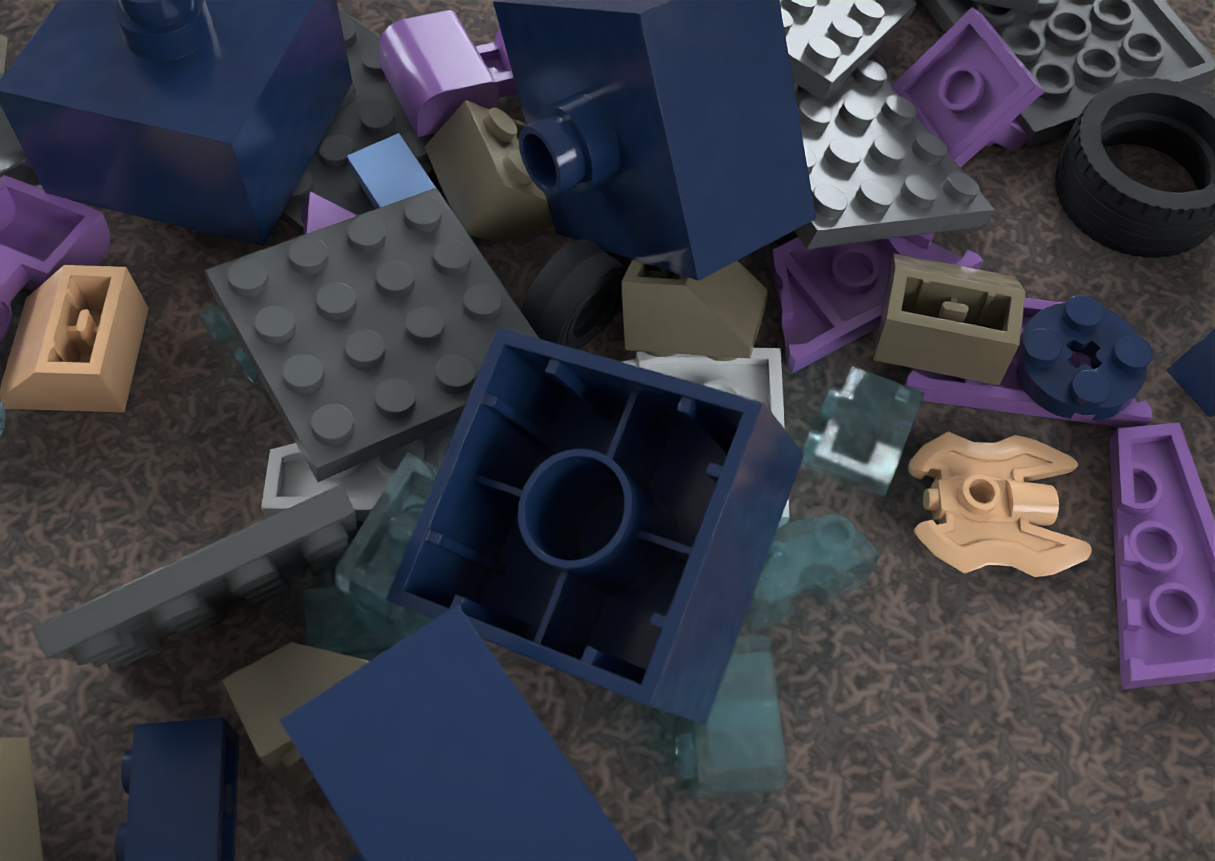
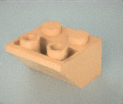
[0,265,149,412]

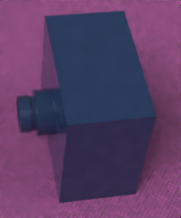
[0,0,353,246]
[493,0,816,281]
[385,327,804,725]
[280,604,638,861]

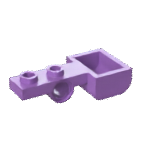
[379,10,518,137]
[0,174,110,343]

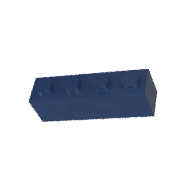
[115,717,240,861]

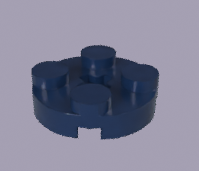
[1015,295,1153,421]

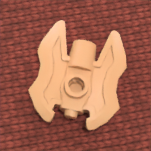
[908,431,1092,577]

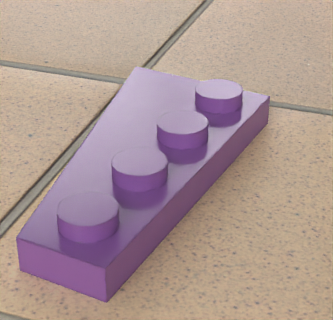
[1109,422,1215,690]

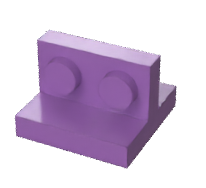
[891,7,1045,168]

